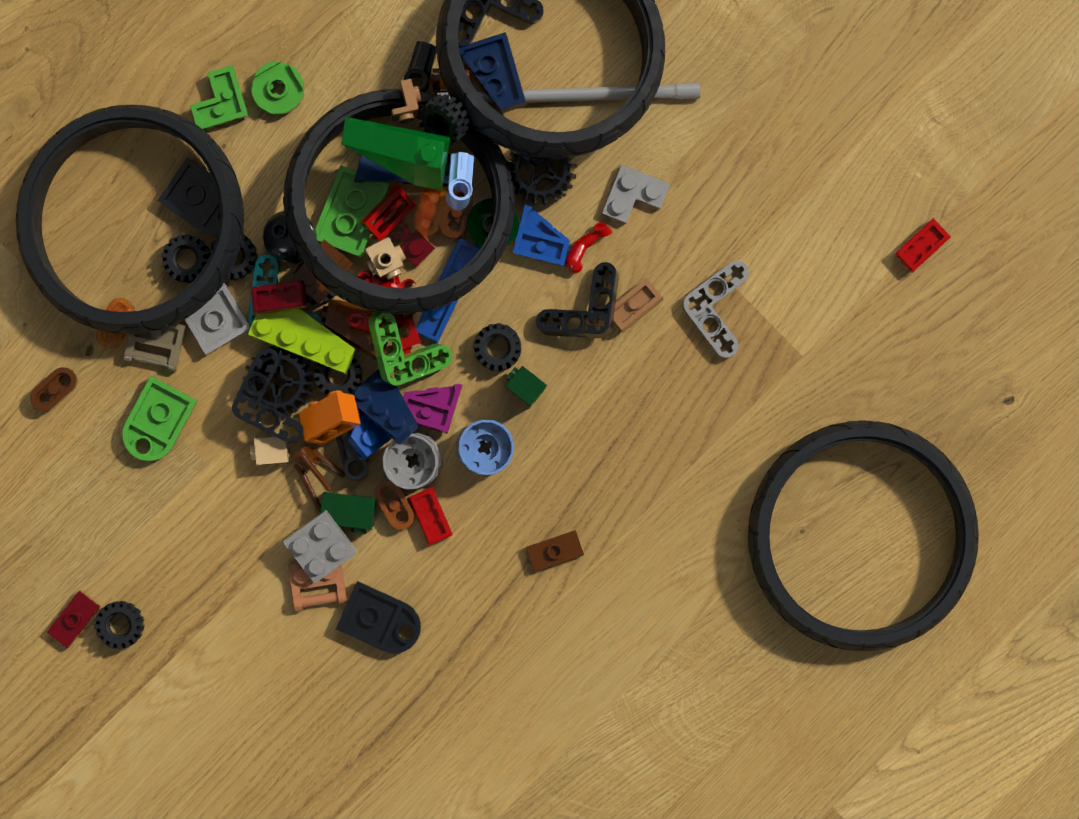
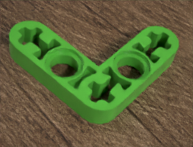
[369,312,452,386]

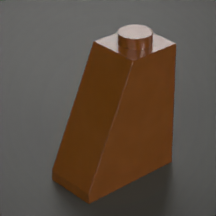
[321,299,389,361]

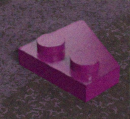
[403,384,462,434]

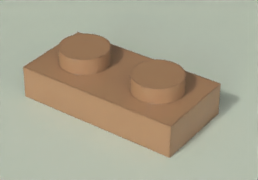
[613,278,664,333]

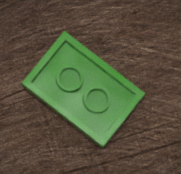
[315,165,390,258]

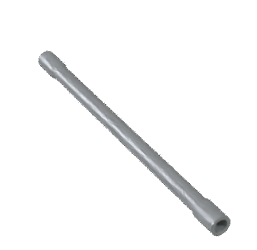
[437,83,700,104]

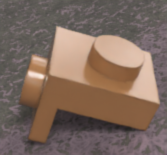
[391,79,421,123]

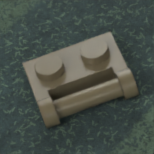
[124,324,186,372]

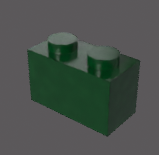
[505,366,547,407]
[320,492,377,534]

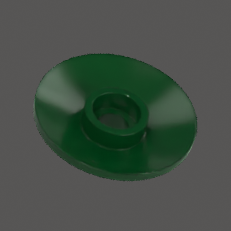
[466,198,519,247]

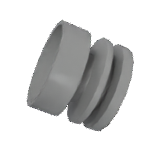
[383,433,443,489]

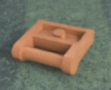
[288,563,348,611]

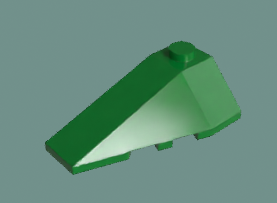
[341,117,451,190]

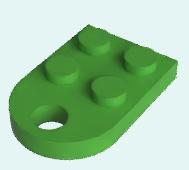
[122,376,198,461]

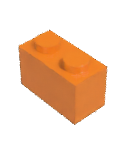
[299,391,361,445]

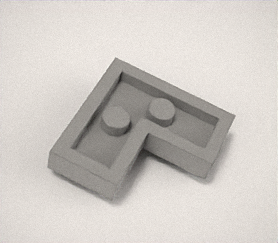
[602,165,670,224]

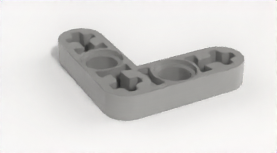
[683,261,749,358]

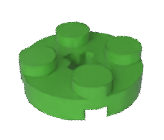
[251,62,304,115]

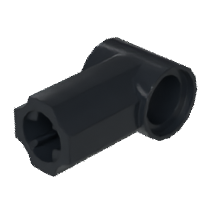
[404,41,437,92]
[336,429,369,481]

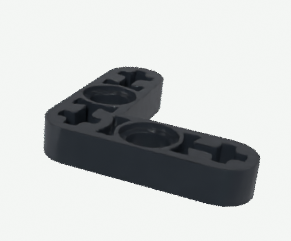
[458,0,544,47]
[536,262,619,338]
[232,348,304,443]

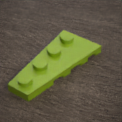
[248,308,356,374]

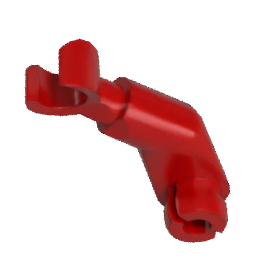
[565,222,613,274]
[358,270,416,288]
[348,311,406,332]

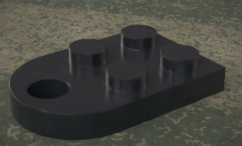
[157,157,220,236]
[336,581,421,653]

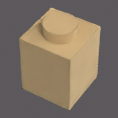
[250,436,290,465]

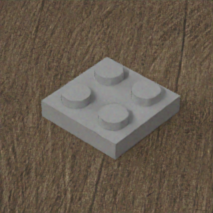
[185,283,251,355]
[283,509,358,584]

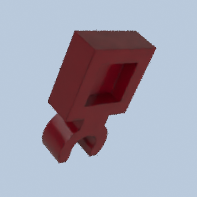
[389,220,435,267]

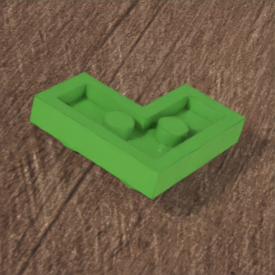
[190,65,249,130]

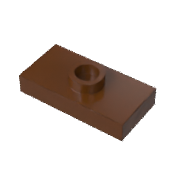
[526,530,584,572]

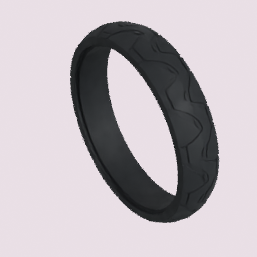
[436,0,665,159]
[283,89,515,314]
[16,104,244,334]
[748,420,979,651]

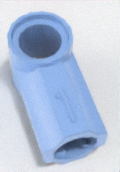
[446,152,474,210]

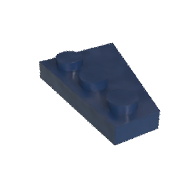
[459,32,527,113]
[350,369,419,445]

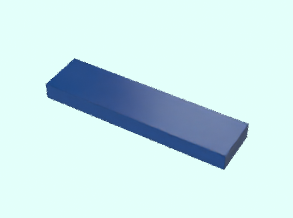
[416,238,481,343]

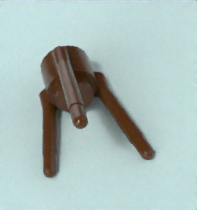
[292,445,345,512]

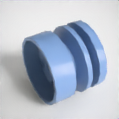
[456,420,514,475]

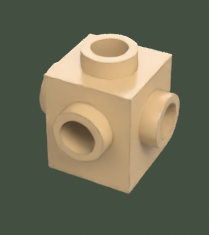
[366,237,406,280]

